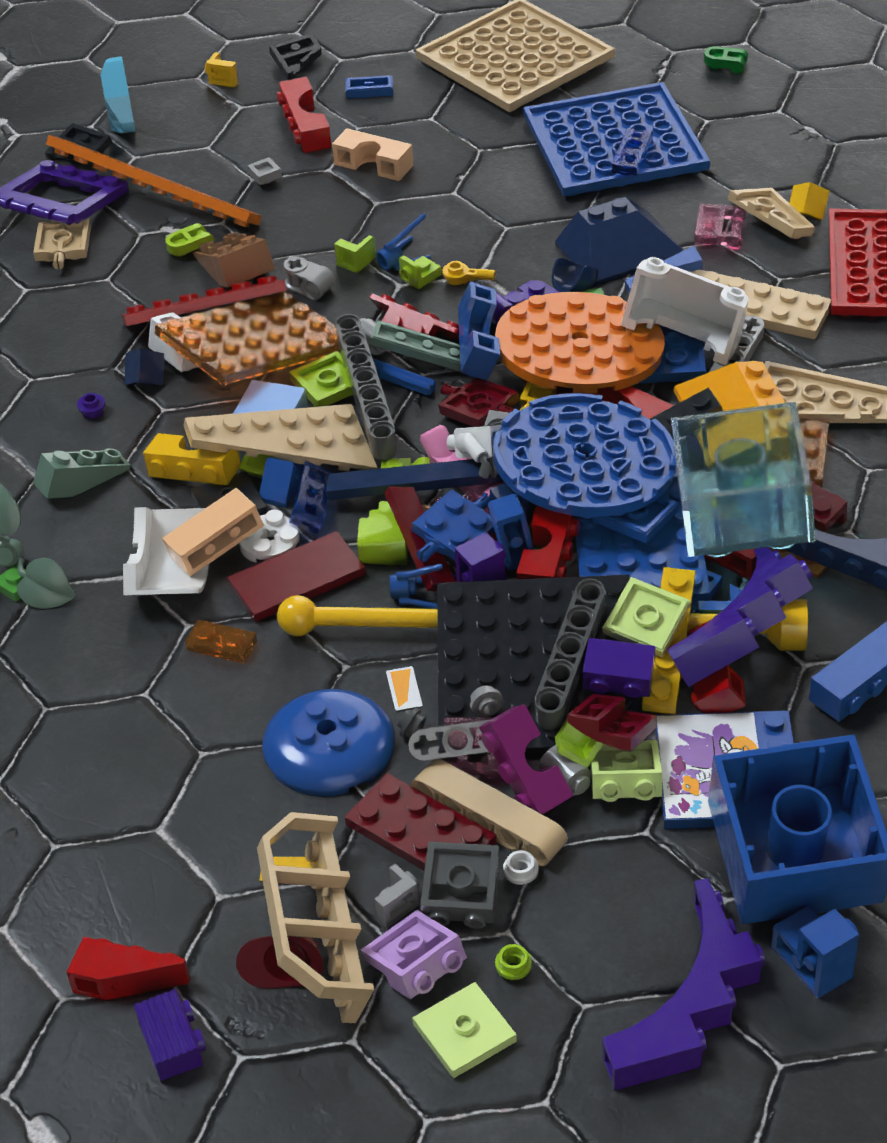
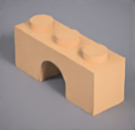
[332,128,414,181]

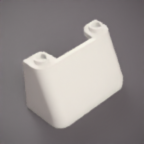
[621,257,749,365]

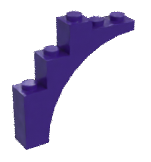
[667,544,813,687]
[602,878,765,1091]

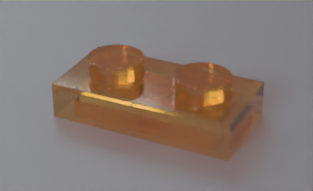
[185,620,257,663]

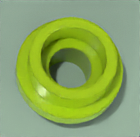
[495,944,532,980]

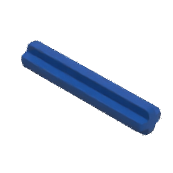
[373,358,436,396]

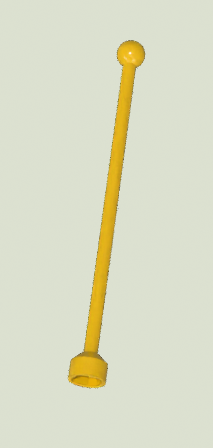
[277,595,808,651]

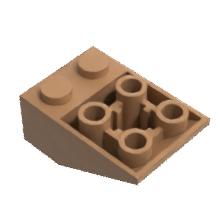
[193,232,275,287]

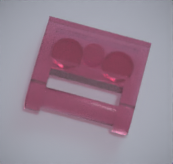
[694,204,746,250]

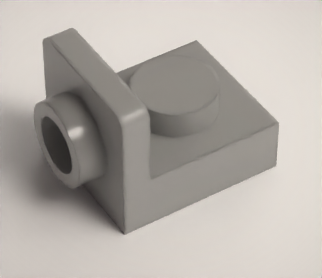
[375,864,420,929]

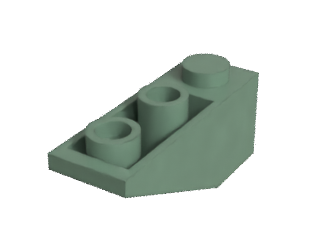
[33,448,131,499]

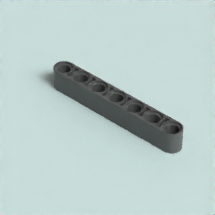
[335,314,397,460]

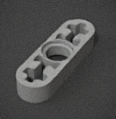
[408,719,491,760]

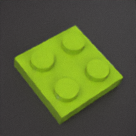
[289,351,353,407]

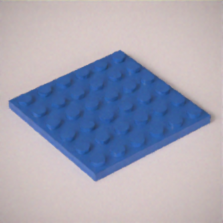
[523,82,710,197]

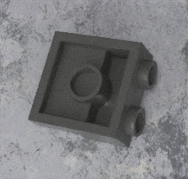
[420,842,500,929]

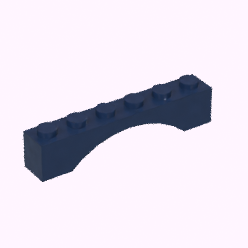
[732,486,887,590]

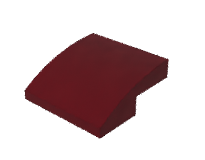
[567,693,657,751]

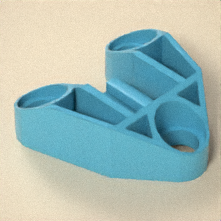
[101,56,136,134]

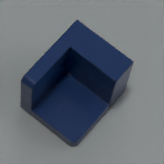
[124,348,164,386]

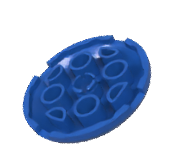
[262,689,395,796]

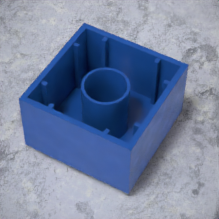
[708,734,887,925]

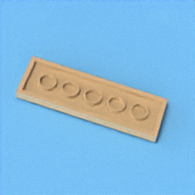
[691,270,831,340]

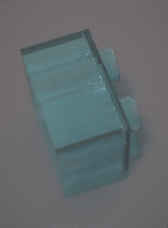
[671,402,815,557]

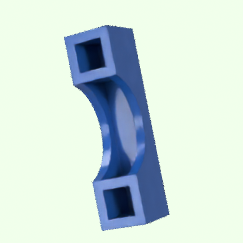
[458,281,500,380]

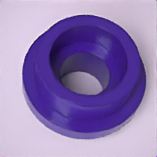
[77,393,106,419]

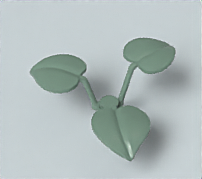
[0,484,75,609]

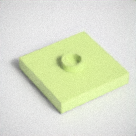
[603,577,690,658]
[412,982,517,1079]

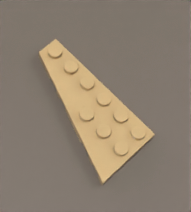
[764,361,887,423]
[183,404,377,471]

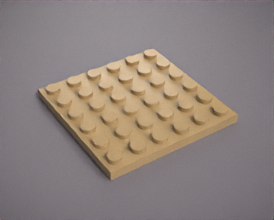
[415,0,615,113]

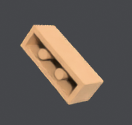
[162,488,264,577]

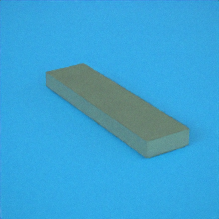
[369,320,461,372]

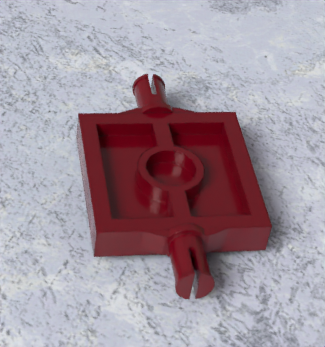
[438,378,520,427]

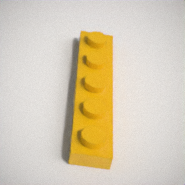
[642,567,696,714]

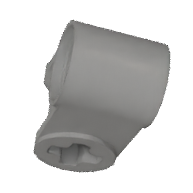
[283,256,336,300]

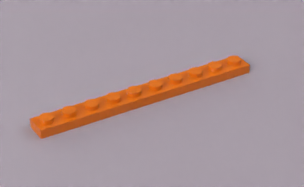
[46,135,262,227]

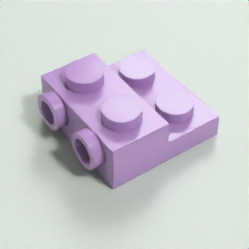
[361,910,467,999]

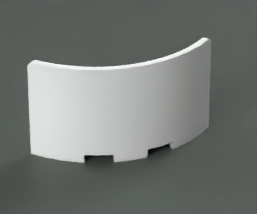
[123,507,209,595]

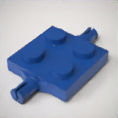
[411,489,495,562]

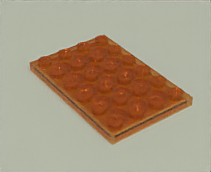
[155,291,340,385]

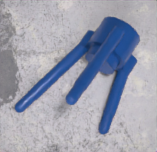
[376,213,431,271]
[390,564,457,609]

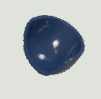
[552,257,598,292]

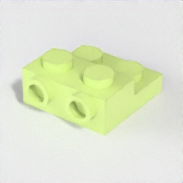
[591,740,662,802]

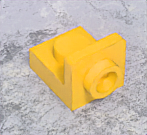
[205,52,238,88]

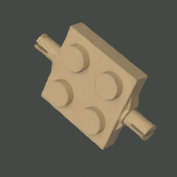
[33,219,91,270]

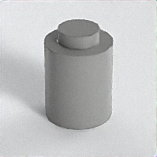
[539,745,591,795]

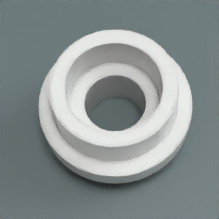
[503,850,539,885]

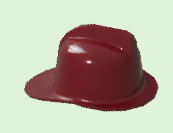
[236,936,323,989]

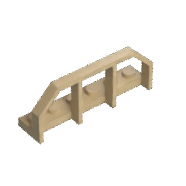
[257,812,374,1023]

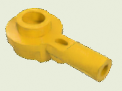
[443,261,496,285]

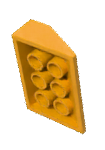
[673,361,804,465]

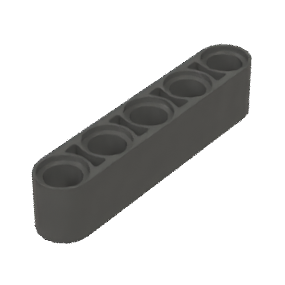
[535,579,605,730]

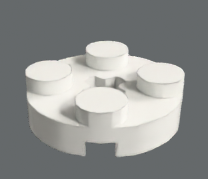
[239,510,300,563]

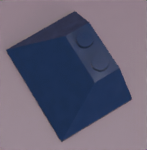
[555,197,684,287]

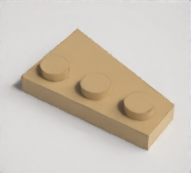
[727,188,815,239]

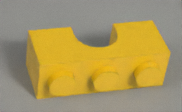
[143,433,241,485]

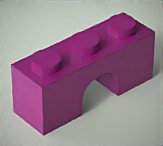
[479,704,574,815]

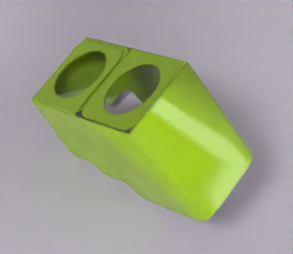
[357,501,408,565]

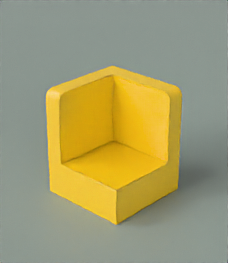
[789,182,830,220]

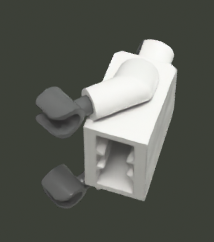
[447,425,503,479]

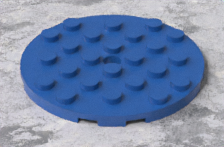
[493,393,677,519]

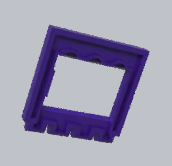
[0,160,128,225]

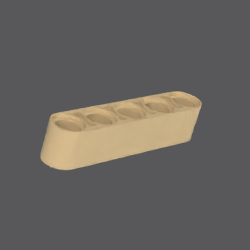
[411,759,568,866]

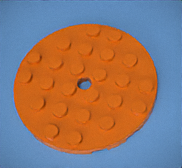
[495,292,665,394]

